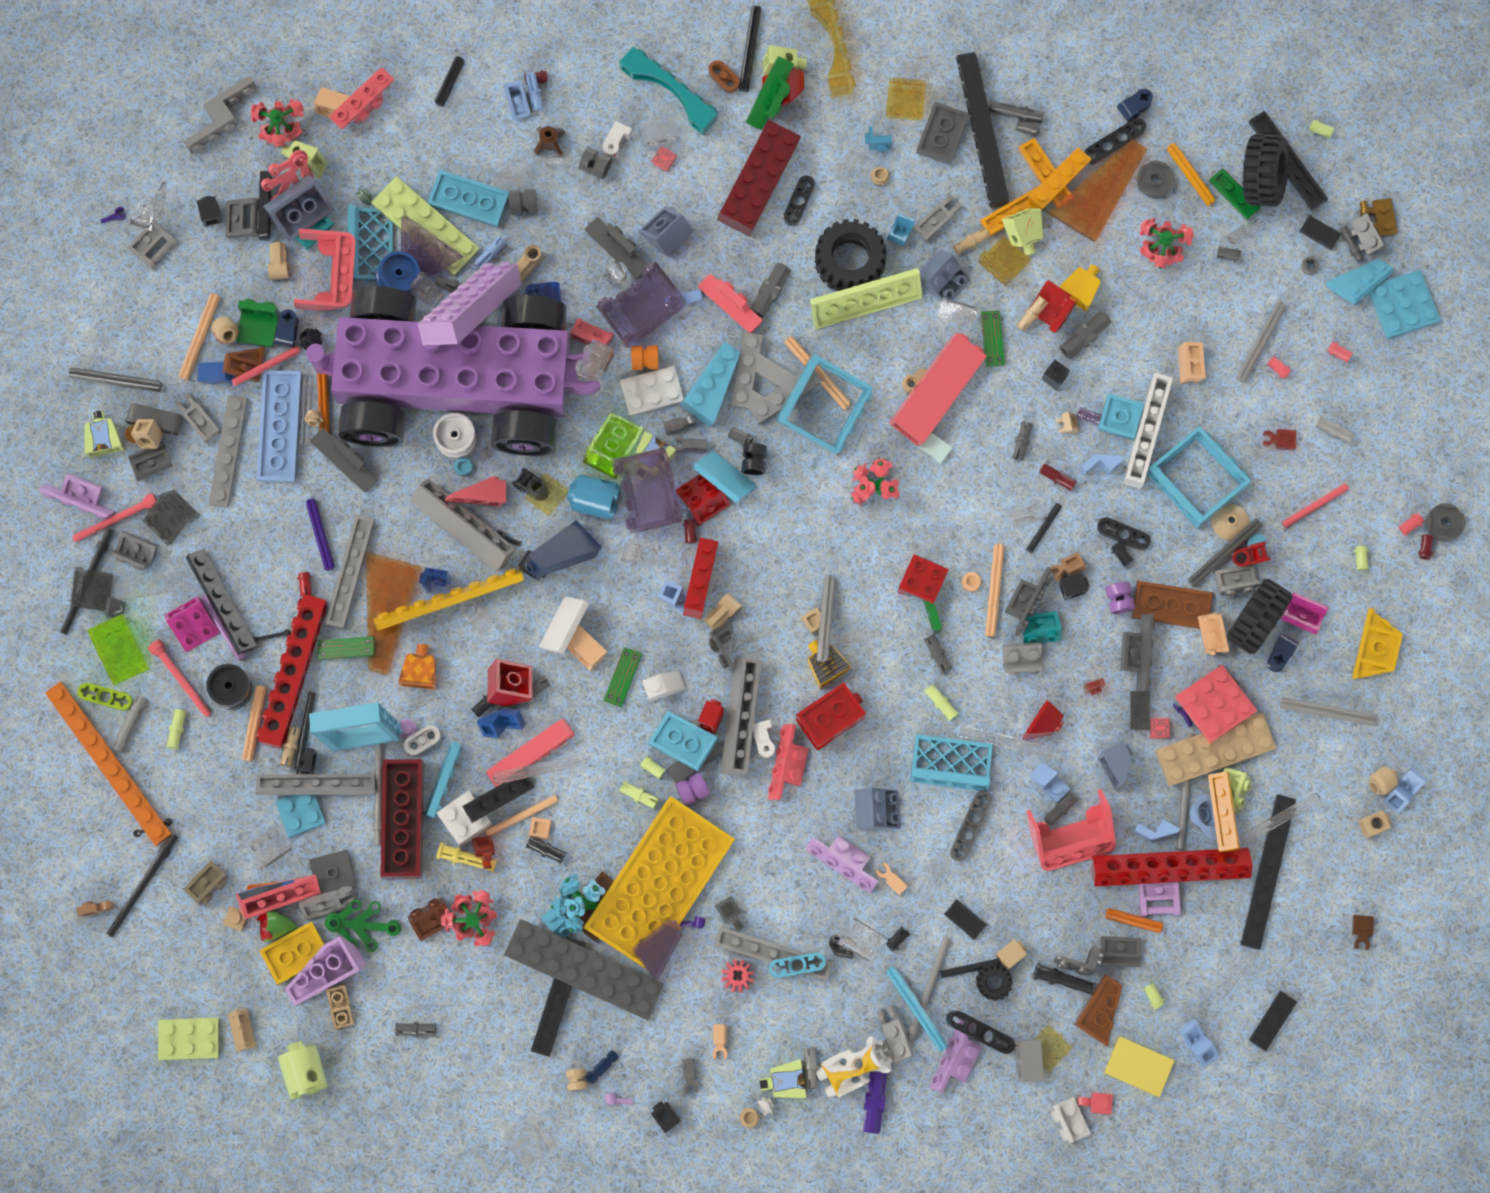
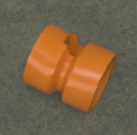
[631,345,659,370]

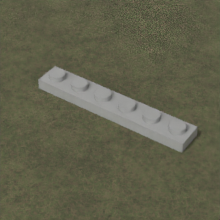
[209,395,248,508]
[325,515,375,629]
[256,774,375,795]
[714,927,833,982]

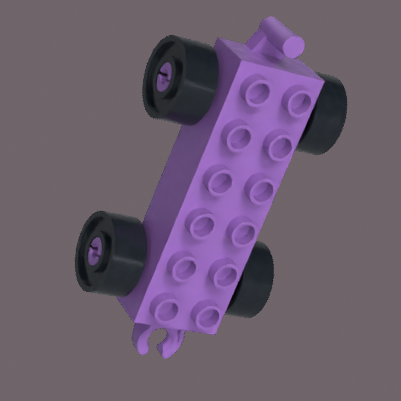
[306,286,600,456]

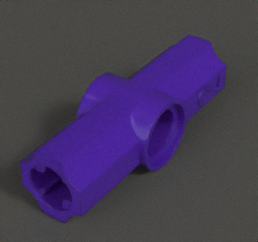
[862,1071,887,1134]

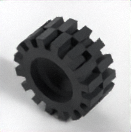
[976,963,1013,1001]

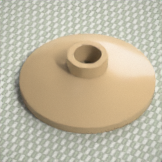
[1211,503,1249,540]

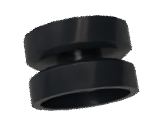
[206,664,253,710]

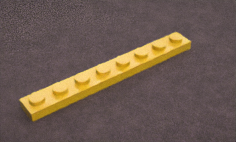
[373,568,524,631]

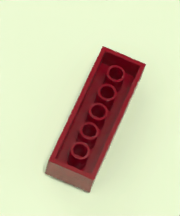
[717,119,801,237]
[380,759,425,879]

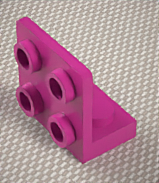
[164,596,219,652]

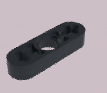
[784,175,815,226]
[1097,517,1150,551]

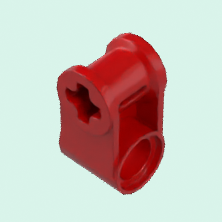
[1232,541,1271,567]

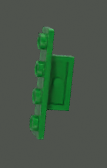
[746,56,794,130]

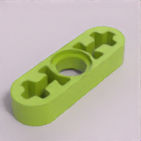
[77,683,133,711]

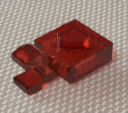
[471,836,495,869]

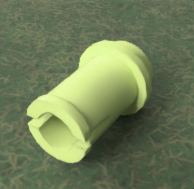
[1309,120,1334,138]
[1354,546,1369,570]
[640,756,666,779]
[1143,983,1165,1010]

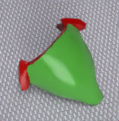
[257,911,298,942]

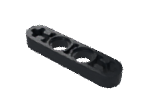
[1084,118,1146,165]
[258,171,272,240]
[946,1010,1015,1054]

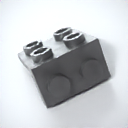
[1053,945,1103,976]

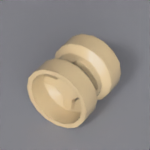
[566,1068,588,1091]

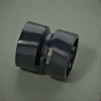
[741,443,767,475]

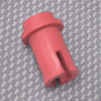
[1327,342,1353,363]
[1267,356,1292,379]
[1398,513,1424,536]

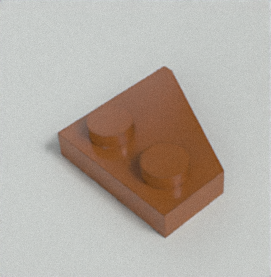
[222,347,265,383]

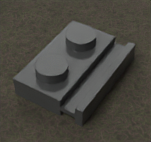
[128,442,173,481]
[1100,936,1141,967]

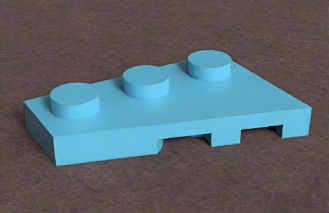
[1326,259,1393,305]

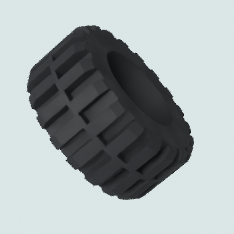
[1242,134,1288,207]
[815,219,887,291]
[1227,579,1293,654]

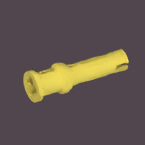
[436,842,497,872]

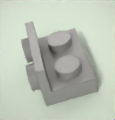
[1002,642,1044,675]

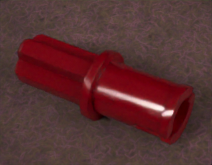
[1039,464,1077,491]

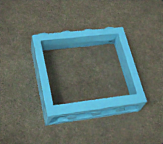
[776,354,873,454]
[1147,426,1251,529]
[309,702,403,751]

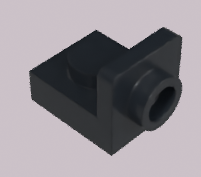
[291,748,318,774]

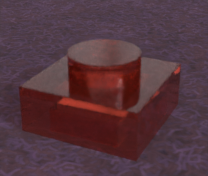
[1083,678,1106,696]

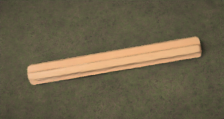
[179,293,220,381]
[785,336,851,410]
[985,544,1005,637]

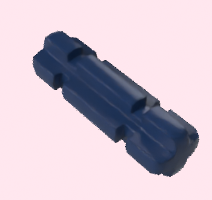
[586,1050,619,1084]

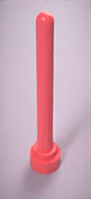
[72,493,159,542]
[147,639,211,717]

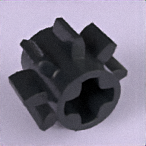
[299,328,323,350]

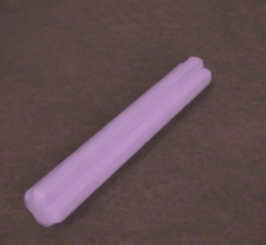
[200,595,247,661]

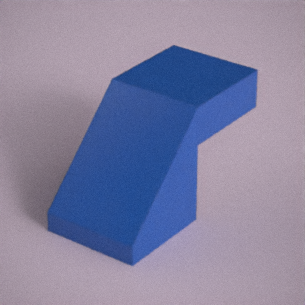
[197,362,236,385]
[477,708,526,738]

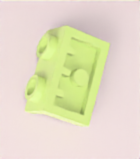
[1223,767,1252,814]

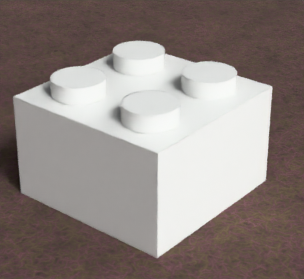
[437,790,493,847]

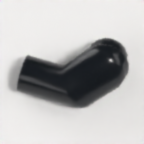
[829,935,854,959]

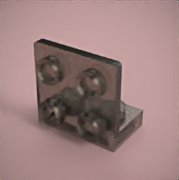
[143,490,201,546]
[69,567,113,611]
[708,621,733,672]

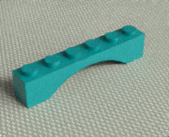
[619,46,717,135]

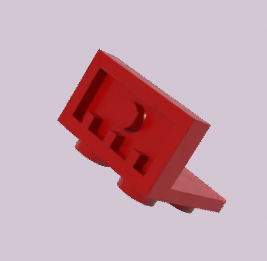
[1030,280,1079,333]
[675,474,730,526]
[897,554,948,604]

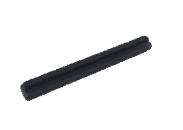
[739,5,761,92]

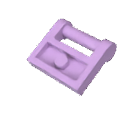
[1138,882,1180,917]

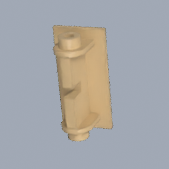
[228,1008,256,1052]

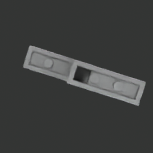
[183,76,257,153]

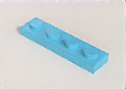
[424,742,462,818]

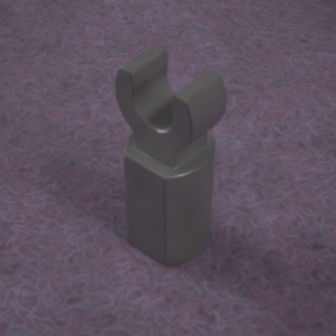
[663,415,697,435]
[675,437,708,453]
[682,1058,699,1094]

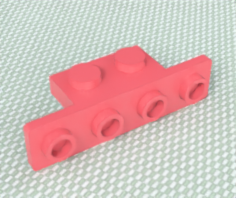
[329,68,394,129]
[698,274,763,333]
[768,724,809,800]

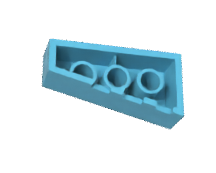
[679,342,740,427]

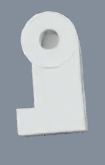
[603,121,633,159]
[753,720,775,759]

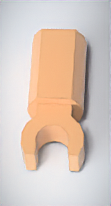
[875,863,908,896]
[713,1024,727,1059]

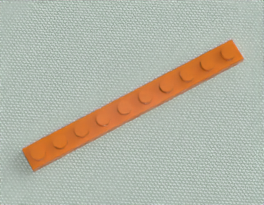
[45,681,172,846]

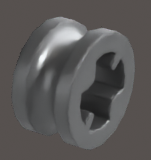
[1301,256,1319,275]

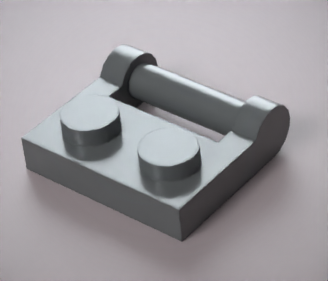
[225,198,259,239]

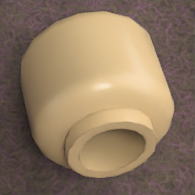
[211,316,239,344]
[1369,767,1398,796]

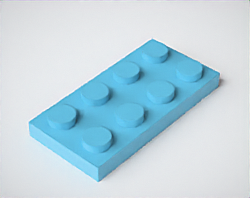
[427,170,509,228]

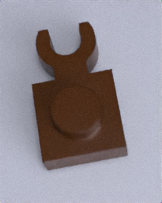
[1352,915,1374,950]

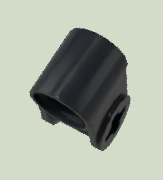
[511,468,549,501]

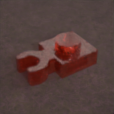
[1262,429,1296,451]

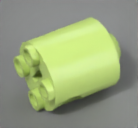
[278,1041,328,1100]

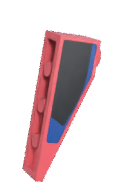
[236,875,321,919]

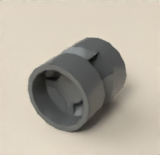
[579,147,612,179]
[509,189,538,215]

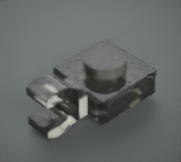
[715,896,744,932]

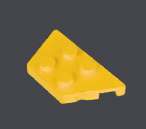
[1351,607,1403,679]

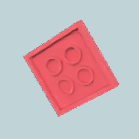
[1175,665,1257,744]

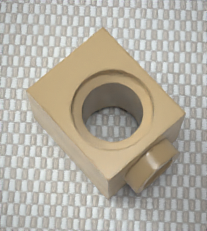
[131,419,163,449]
[1358,810,1391,839]
[995,939,1027,970]

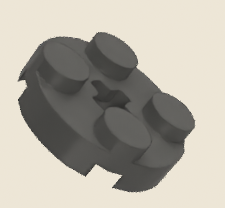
[1136,160,1175,198]
[1426,503,1466,542]

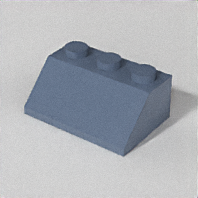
[263,174,335,241]

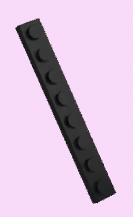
[1240,794,1296,950]

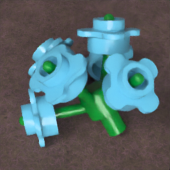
[550,874,605,933]

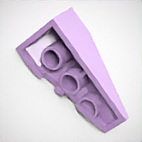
[285,935,367,1006]

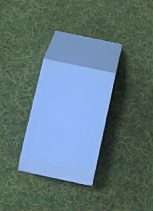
[1079,454,1125,476]
[657,580,687,612]
[1383,767,1427,814]
[1132,819,1180,842]
[1178,1019,1219,1068]

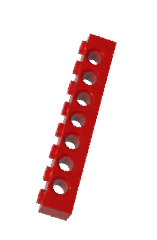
[257,594,328,750]
[1091,847,1253,887]

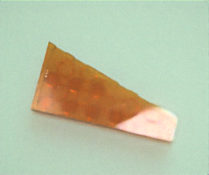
[1047,139,1147,242]
[366,551,421,676]

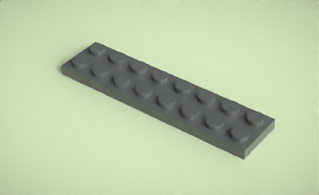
[504,919,664,1021]

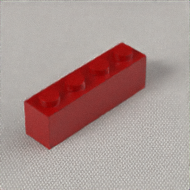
[683,537,718,619]

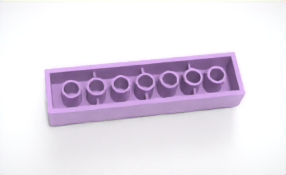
[418,262,522,346]

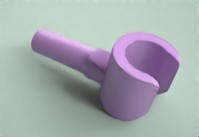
[604,1093,633,1105]

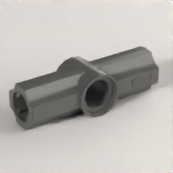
[750,262,791,318]
[1059,311,1112,359]

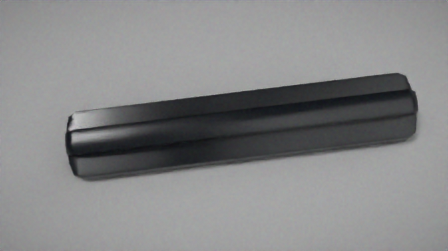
[435,56,465,107]

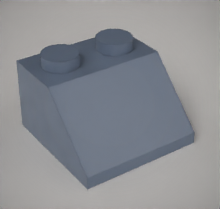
[638,206,694,256]
[1097,741,1133,791]

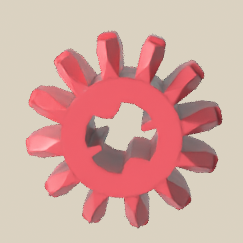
[721,959,754,993]

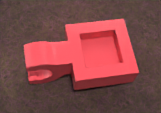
[1077,1092,1113,1115]

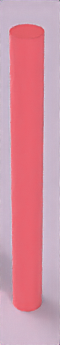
[232,346,300,386]
[1282,483,1349,528]

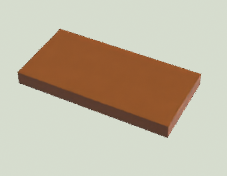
[1132,581,1213,629]

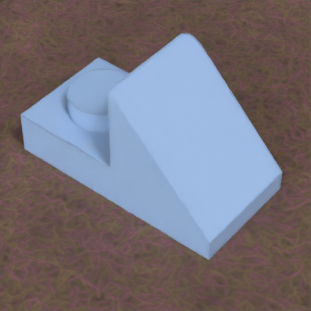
[503,79,531,120]
[1029,763,1070,803]

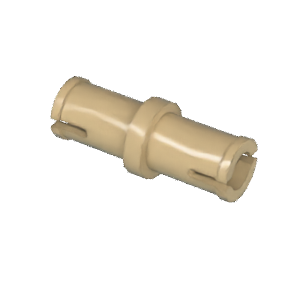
[952,227,990,256]
[1016,296,1048,332]
[280,727,301,768]

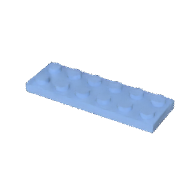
[256,370,302,482]

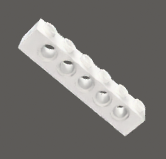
[1122,373,1173,489]

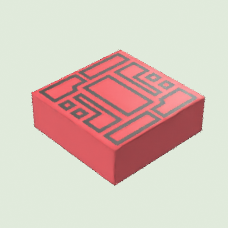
[651,146,677,172]
[1149,718,1170,739]

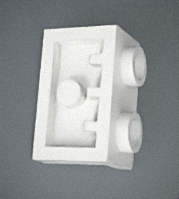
[1050,1097,1091,1144]

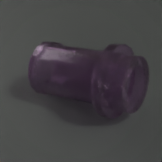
[1076,406,1102,426]

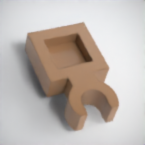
[1051,552,1086,581]
[76,900,114,917]

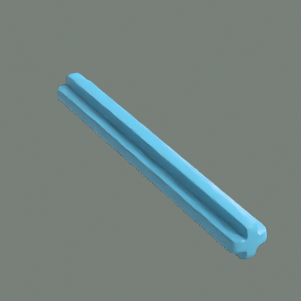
[886,966,948,1052]

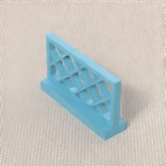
[347,205,393,282]
[910,734,993,791]

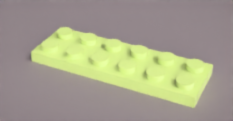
[371,176,480,277]
[810,268,922,330]

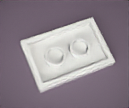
[539,597,589,654]

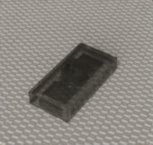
[1130,691,1150,731]

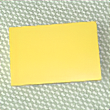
[1104,1036,1175,1097]

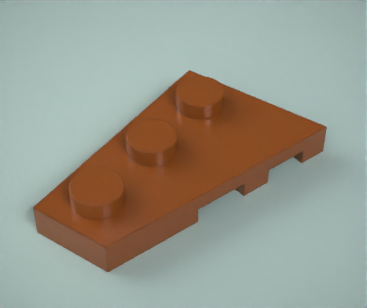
[1073,975,1123,1047]

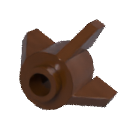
[534,126,565,157]

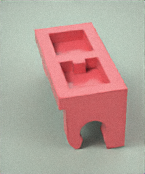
[570,318,614,350]

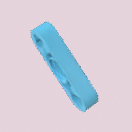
[769,953,826,978]

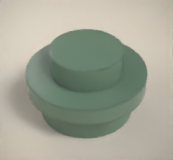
[356,187,373,205]

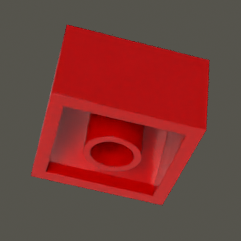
[487,658,532,706]

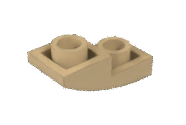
[326,983,354,1029]

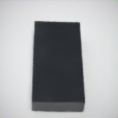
[1299,215,1342,250]
[944,899,986,940]

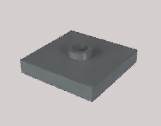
[309,850,357,895]

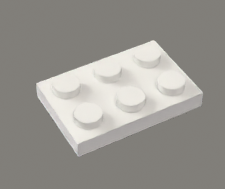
[620,366,684,417]

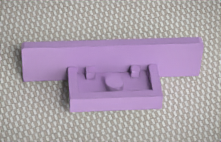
[38,474,116,519]
[806,835,878,893]
[929,1020,982,1093]

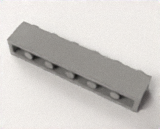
[410,479,516,571]
[721,657,761,777]

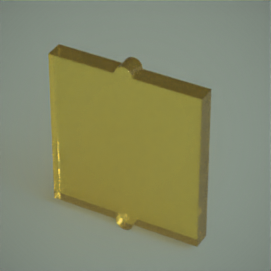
[524,473,568,516]
[1034,1025,1072,1073]

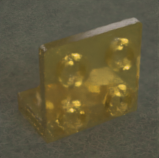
[886,77,926,120]
[978,236,1030,287]

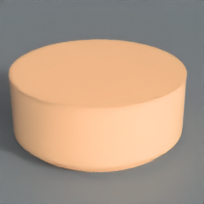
[962,572,981,592]

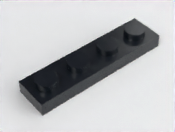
[462,771,535,823]

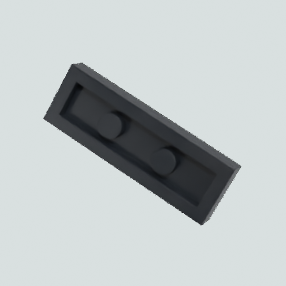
[1248,991,1297,1052]

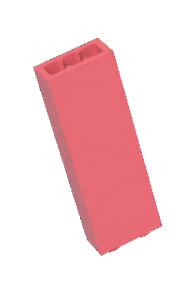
[889,333,987,446]

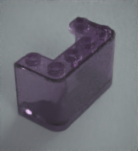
[595,262,686,348]
[612,447,682,533]

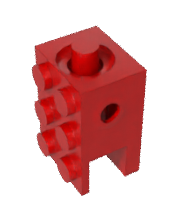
[795,682,866,751]

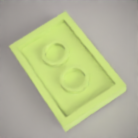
[158,1018,219,1060]

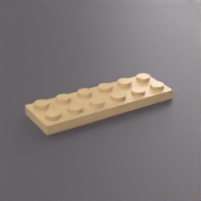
[1155,712,1276,787]

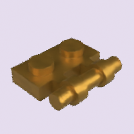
[1359,198,1398,237]

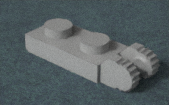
[913,195,962,242]
[175,393,221,444]
[299,886,357,920]
[877,1004,914,1063]

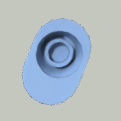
[1190,795,1217,840]

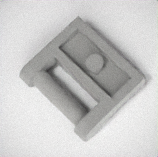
[127,221,178,270]

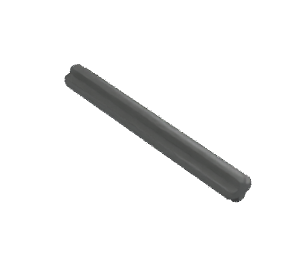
[69,367,162,392]
[1188,518,1262,587]

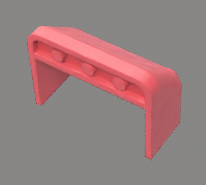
[294,229,355,311]
[1026,789,1116,871]

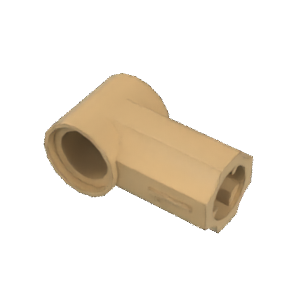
[268,242,290,280]
[516,245,543,282]
[704,593,743,631]

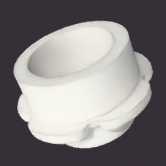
[757,1096,774,1116]

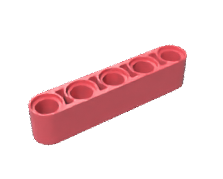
[486,718,575,787]

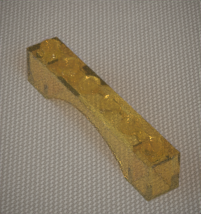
[807,0,856,98]

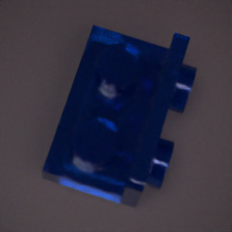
[419,567,452,593]

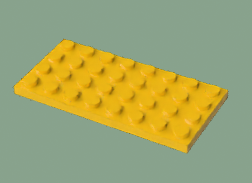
[583,796,735,971]

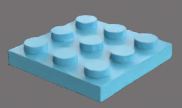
[1369,270,1441,339]

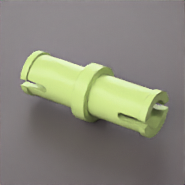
[924,684,958,721]
[166,709,187,750]
[619,781,659,810]

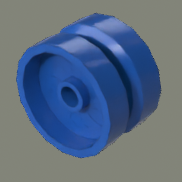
[375,251,420,293]

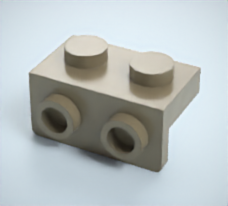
[183,861,229,906]

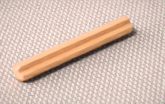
[242,685,267,761]

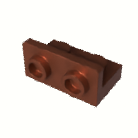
[407,897,450,942]

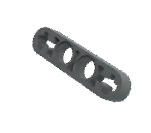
[950,791,992,862]

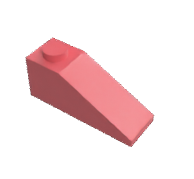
[445,476,506,507]

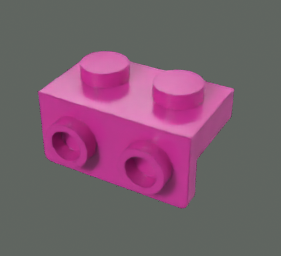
[1281,592,1328,635]

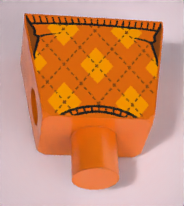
[398,644,437,690]

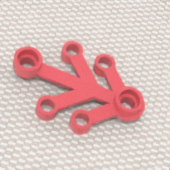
[261,150,313,201]

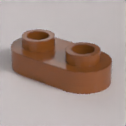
[708,60,739,93]

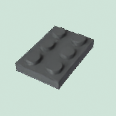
[916,102,970,165]

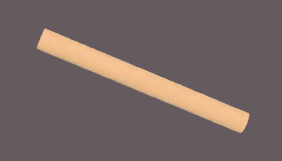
[485,795,558,837]

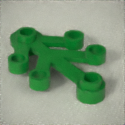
[325,899,402,952]

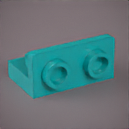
[1019,611,1062,643]

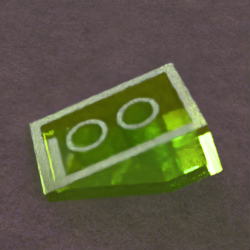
[583,412,644,479]
[87,614,149,685]

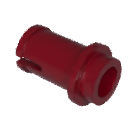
[524,70,548,85]
[682,519,697,544]
[1418,534,1434,560]

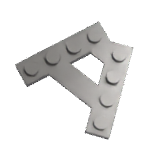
[731,332,822,424]

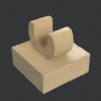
[1056,412,1080,434]

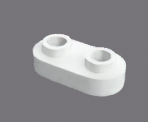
[404,725,441,756]

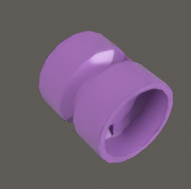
[1105,582,1135,614]
[675,772,710,806]

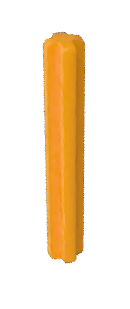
[1167,143,1216,206]

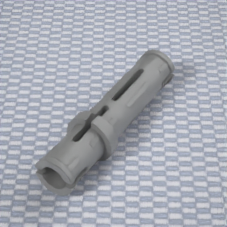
[111,695,148,753]

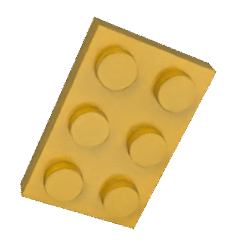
[259,921,324,985]

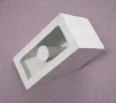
[642,671,686,702]

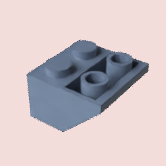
[920,250,970,307]
[854,787,900,830]

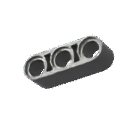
[125,403,184,436]

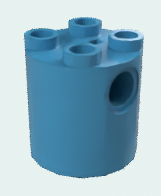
[567,474,622,519]

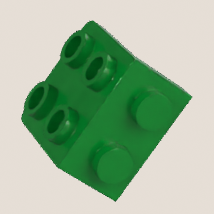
[236,299,280,347]

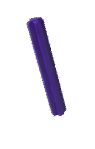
[305,498,335,571]

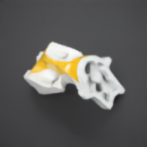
[816,1036,894,1098]

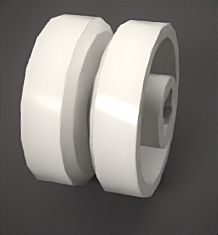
[433,413,477,460]

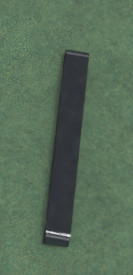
[956,52,1009,208]

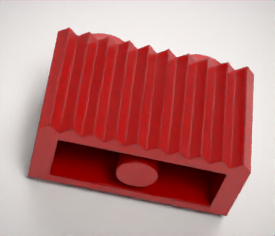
[698,699,724,734]

